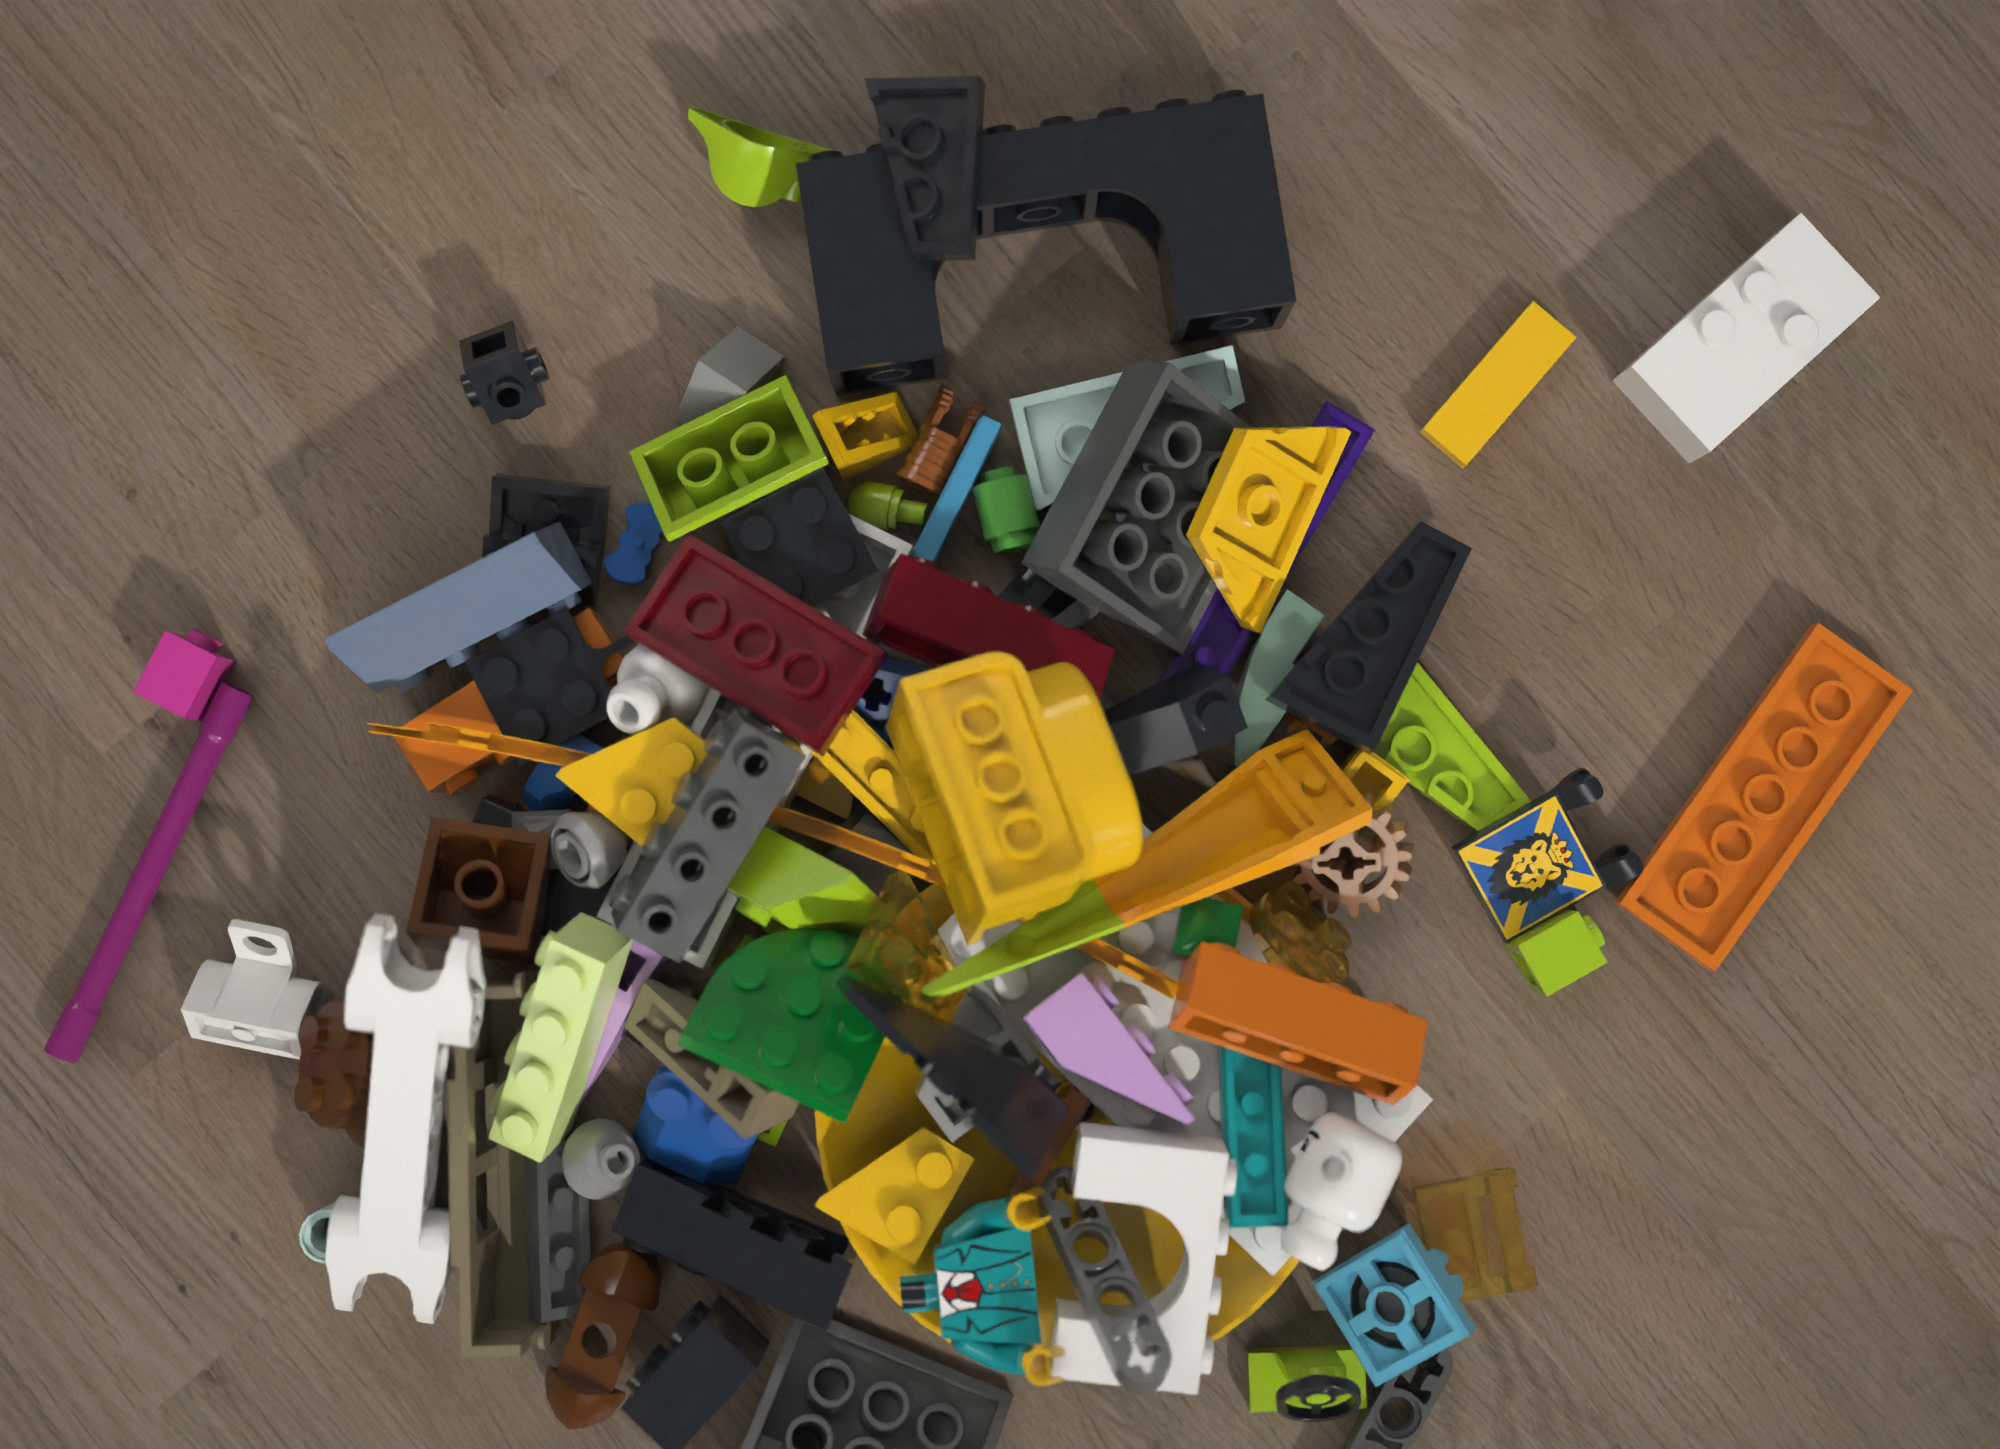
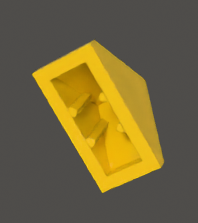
[812,391,919,482]

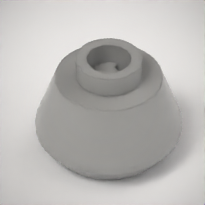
[550,812,628,890]
[562,1119,640,1200]

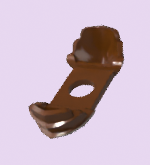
[545,1243,662,1429]

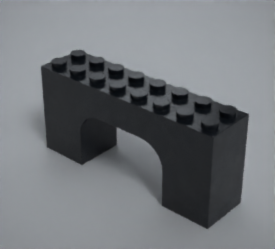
[796,90,1297,396]

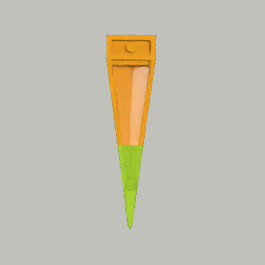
[920,728,1373,1002]

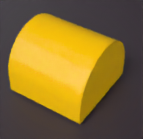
[1340,748,1410,811]

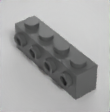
[609,708,806,963]

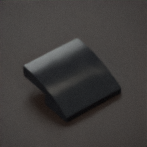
[482,474,610,605]

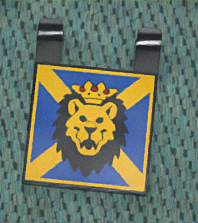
[1451,768,1643,944]

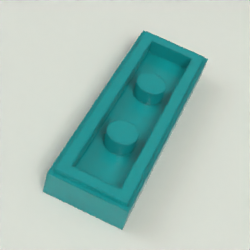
[1217,1045,1289,1228]

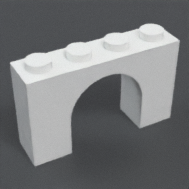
[1049,1122,1237,1395]

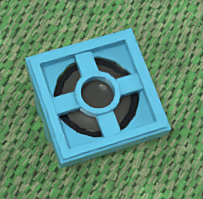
[1311,1223,1477,1387]

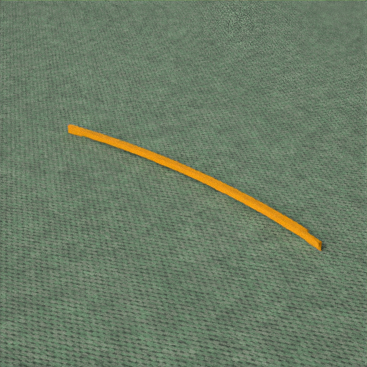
[367,722,1179,1000]

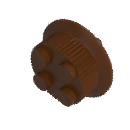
[294,998,375,1148]

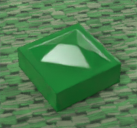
[1171,898,1244,957]

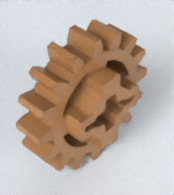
[1291,792,1415,917]

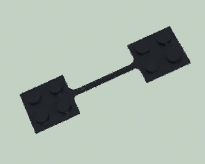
[465,467,879,766]

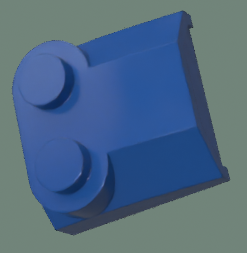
[632,1062,759,1185]

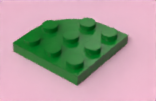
[678,928,918,1124]

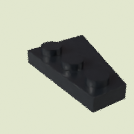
[865,76,985,261]

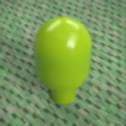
[848,481,929,531]

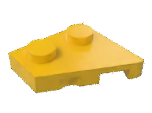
[555,717,707,846]
[815,1127,975,1265]

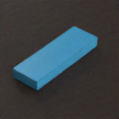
[910,415,1002,565]

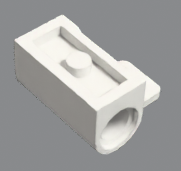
[181,919,326,1060]

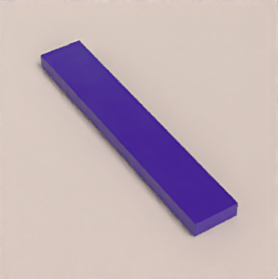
[1156,401,1375,684]

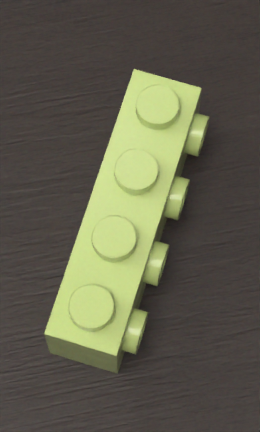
[488,912,633,1163]

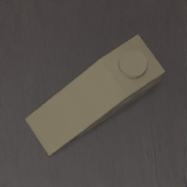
[624,979,799,1139]

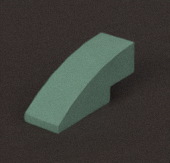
[1229,589,1325,770]

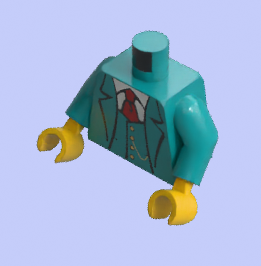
[900,1187,1065,1386]

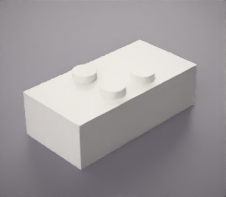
[1612,213,1880,463]

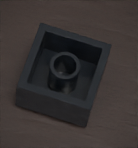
[621,1294,770,1449]

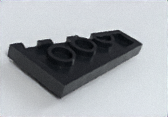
[1265,521,1472,754]

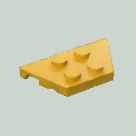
[1186,426,1351,634]

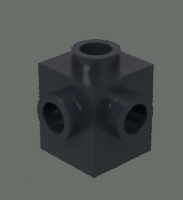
[459,321,550,425]

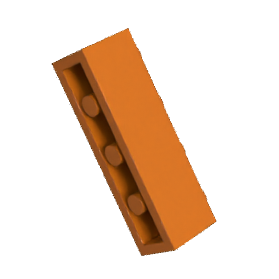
[393,608,625,796]
[1168,942,1428,1105]

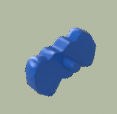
[603,502,664,585]

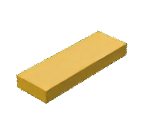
[1420,301,1577,469]

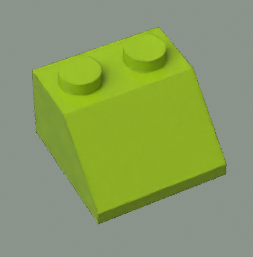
[726,826,896,937]

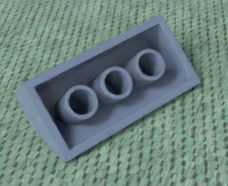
[324,521,592,694]

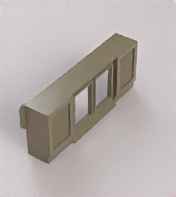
[447,971,557,1359]

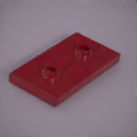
[622,533,888,757]

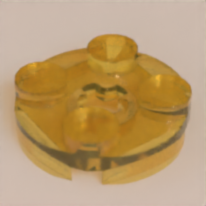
[1249,881,1352,984]

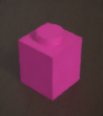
[133,628,237,721]

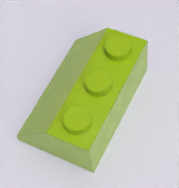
[629,375,829,542]

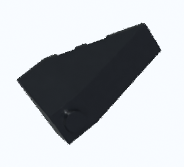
[836,974,1068,1179]

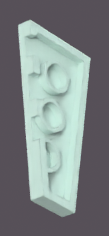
[1009,345,1245,512]

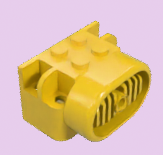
[886,652,1143,946]

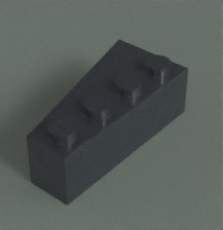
[612,1156,857,1332]

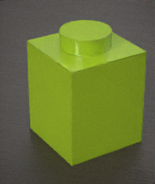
[1504,910,1608,997]

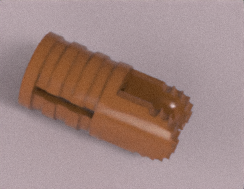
[896,384,987,499]

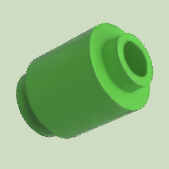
[972,466,1040,555]

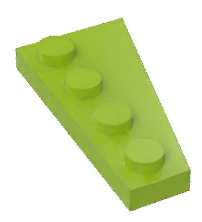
[1374,662,1531,833]

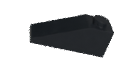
[1103,662,1248,775]

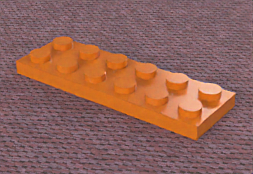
[1614,623,1913,972]

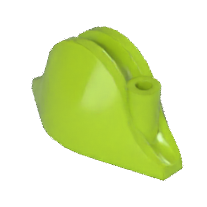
[688,105,830,207]

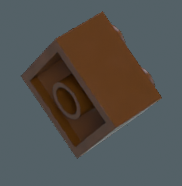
[406,816,551,965]

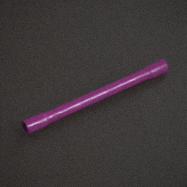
[44,681,254,1063]

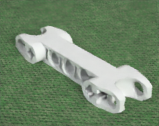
[325,914,486,1324]

